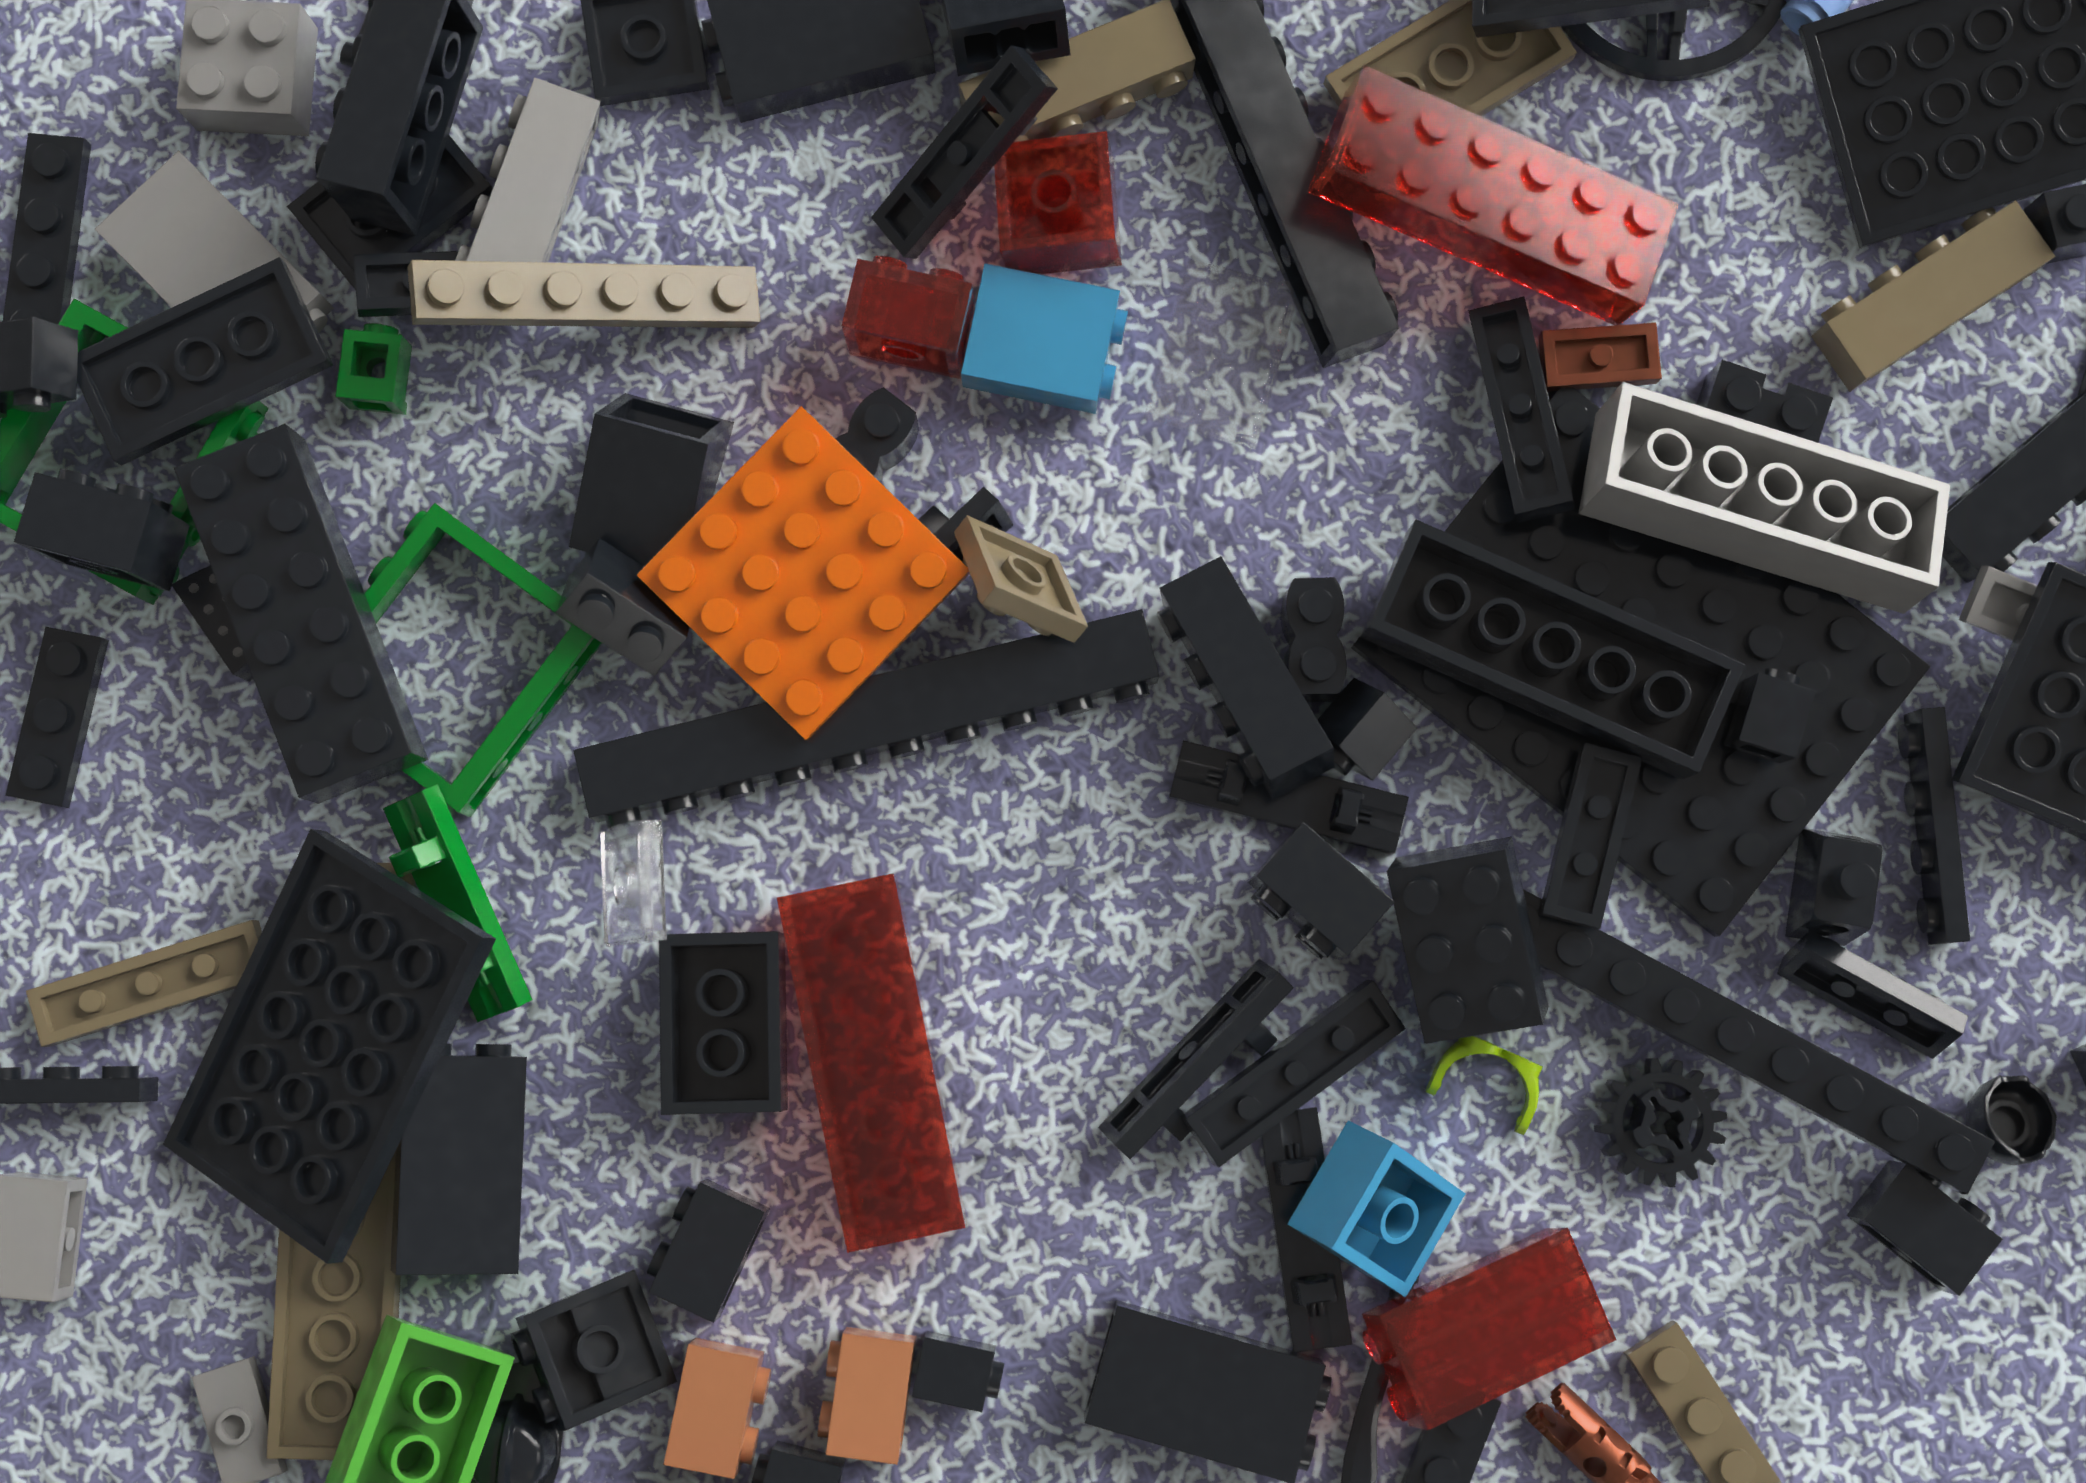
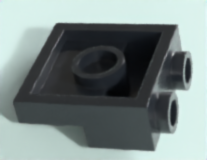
[511,1270,677,1431]

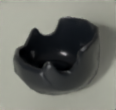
[1965,1075,2057,1165]

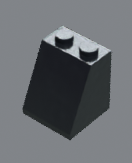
[569,393,734,567]

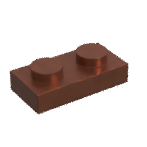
[1538,323,1662,392]

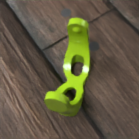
[1425,1036,1543,1135]

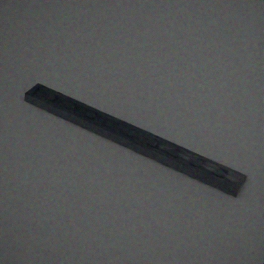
[1523,889,1995,1194]

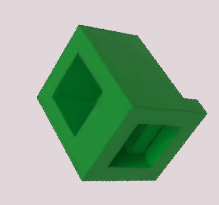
[335,323,412,415]

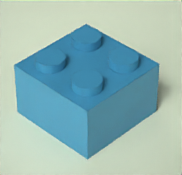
[1288,1120,1466,1298]

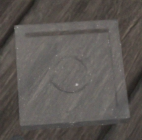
[600,820,667,947]

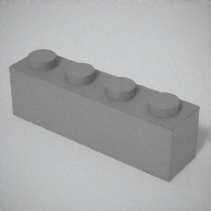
[455,77,601,262]

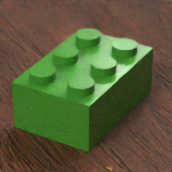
[325,1315,515,1483]

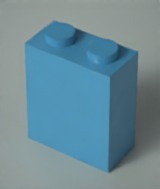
[961,263,1128,414]

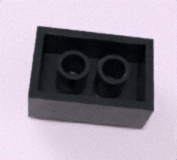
[1386,836,1549,1044]
[659,931,788,1115]

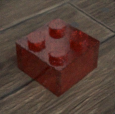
[994,131,1122,275]
[841,256,975,379]

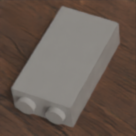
[95,150,334,333]

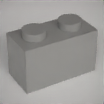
[0,1172,88,1302]

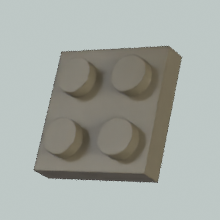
[954,515,1088,643]

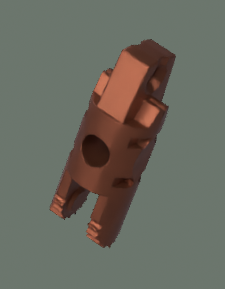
[1525,1383,1661,1483]

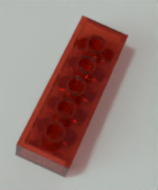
[1308,65,1679,325]
[777,873,968,1253]

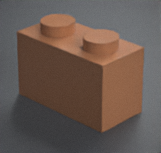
[818,1327,917,1465]
[663,1338,772,1479]

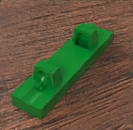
[383,784,533,1023]

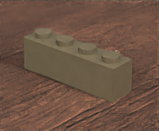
[959,0,1196,162]
[1811,200,2056,392]

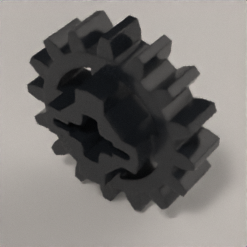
[1594,1058,1727,1187]

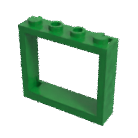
[0,299,269,605]
[365,503,602,817]

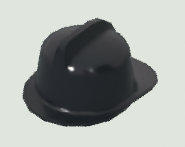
[471,1362,563,1483]

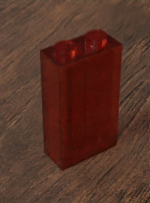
[1362,1228,1617,1430]

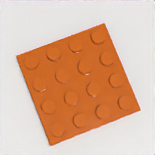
[637,406,970,740]

